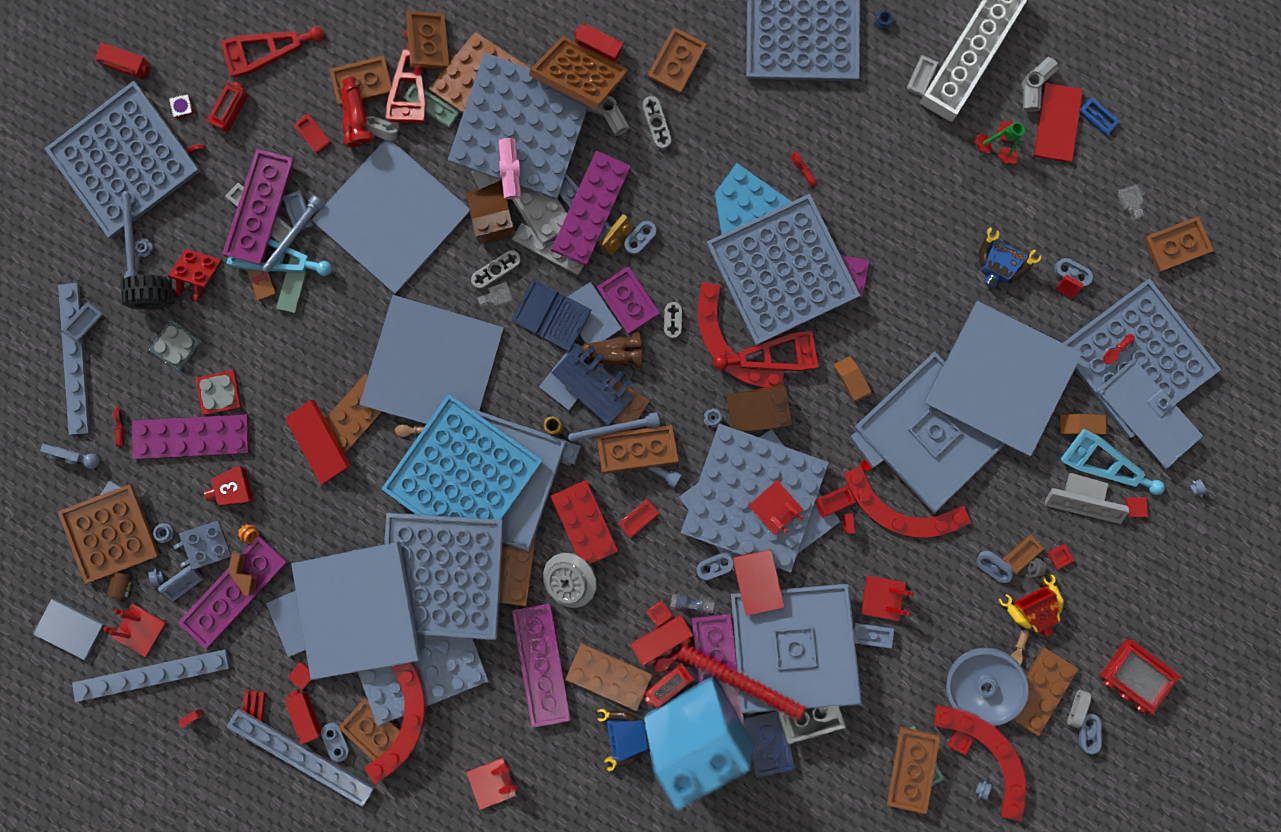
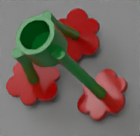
[975,121,1025,165]

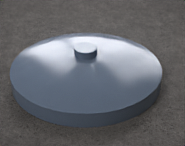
[946,648,1028,726]

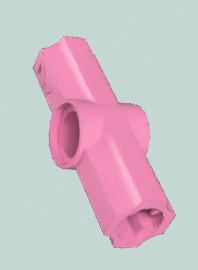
[498,138,521,200]

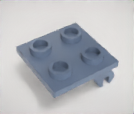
[173,521,231,570]

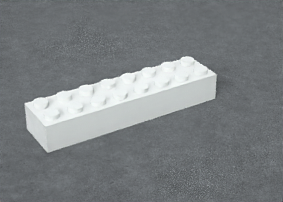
[920,0,1027,122]

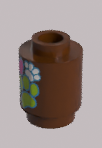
[107,572,132,602]

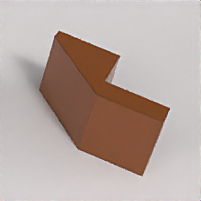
[833,356,872,403]
[1060,414,1107,435]
[228,553,258,596]

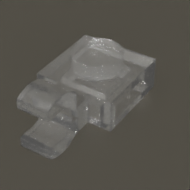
[1117,184,1144,221]
[478,282,513,307]

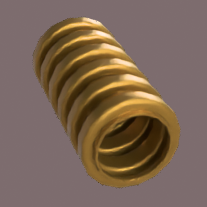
[544,416,563,436]

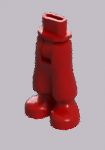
[341,77,375,147]

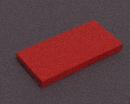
[1033,83,1083,163]
[285,399,351,485]

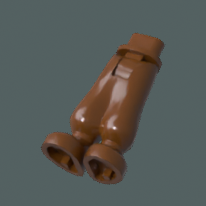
[575,332,642,368]

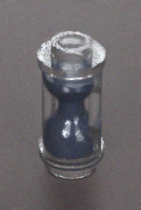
[670,592,714,617]

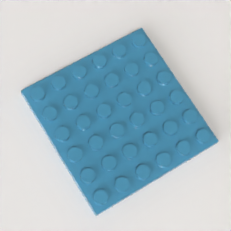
[382,394,544,520]

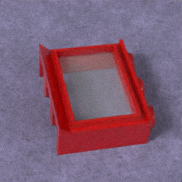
[1100,639,1182,715]

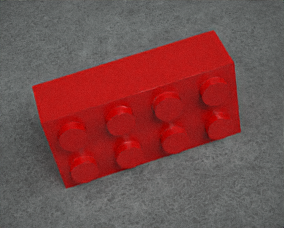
[551,480,618,564]

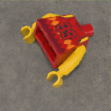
[999,574,1064,636]

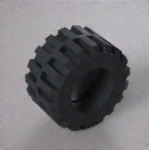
[121,274,173,309]

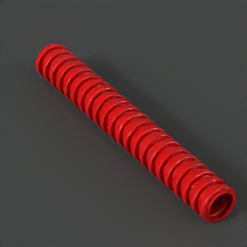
[679,644,806,721]

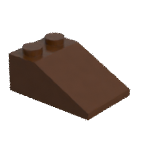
[467,183,516,245]
[726,384,792,431]

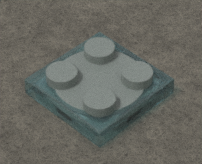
[148,319,203,372]

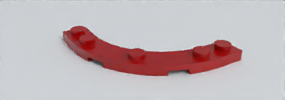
[698,282,784,388]
[843,466,971,537]
[364,662,426,784]
[934,705,1026,821]

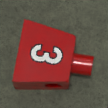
[204,466,254,506]

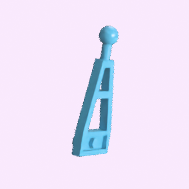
[227,239,332,276]
[1061,428,1165,495]

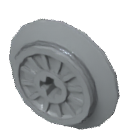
[543,553,596,608]

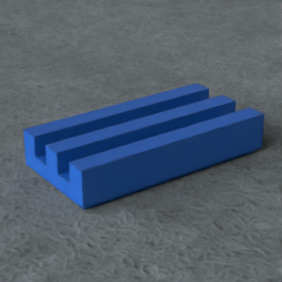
[1079,97,1120,136]

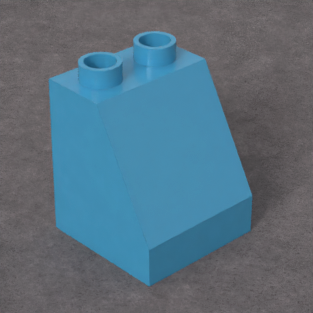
[644,676,754,809]

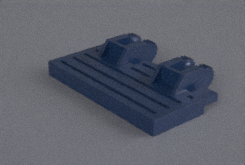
[551,344,634,425]

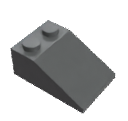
[778,706,846,744]

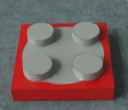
[196,370,242,415]

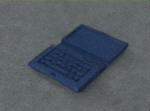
[512,279,592,352]

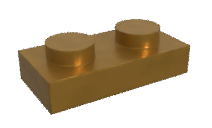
[599,214,636,256]

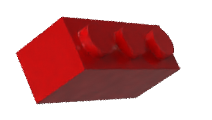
[630,614,693,666]

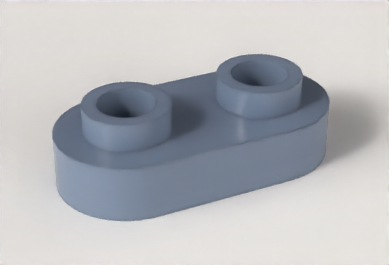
[625,221,656,255]
[1054,258,1093,287]
[977,551,1014,583]
[697,552,734,580]
[1079,713,1101,754]
[321,722,350,762]

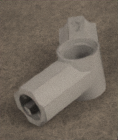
[1022,57,1059,112]
[587,96,629,136]

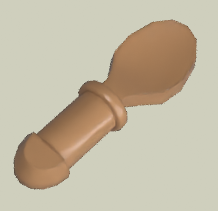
[395,424,425,437]
[1011,629,1030,665]

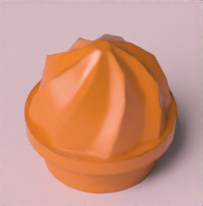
[238,524,259,544]

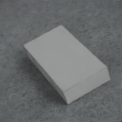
[906,55,939,97]
[1065,473,1108,500]

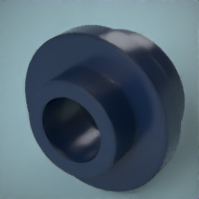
[875,10,894,29]

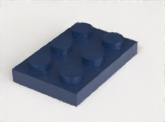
[744,711,795,777]

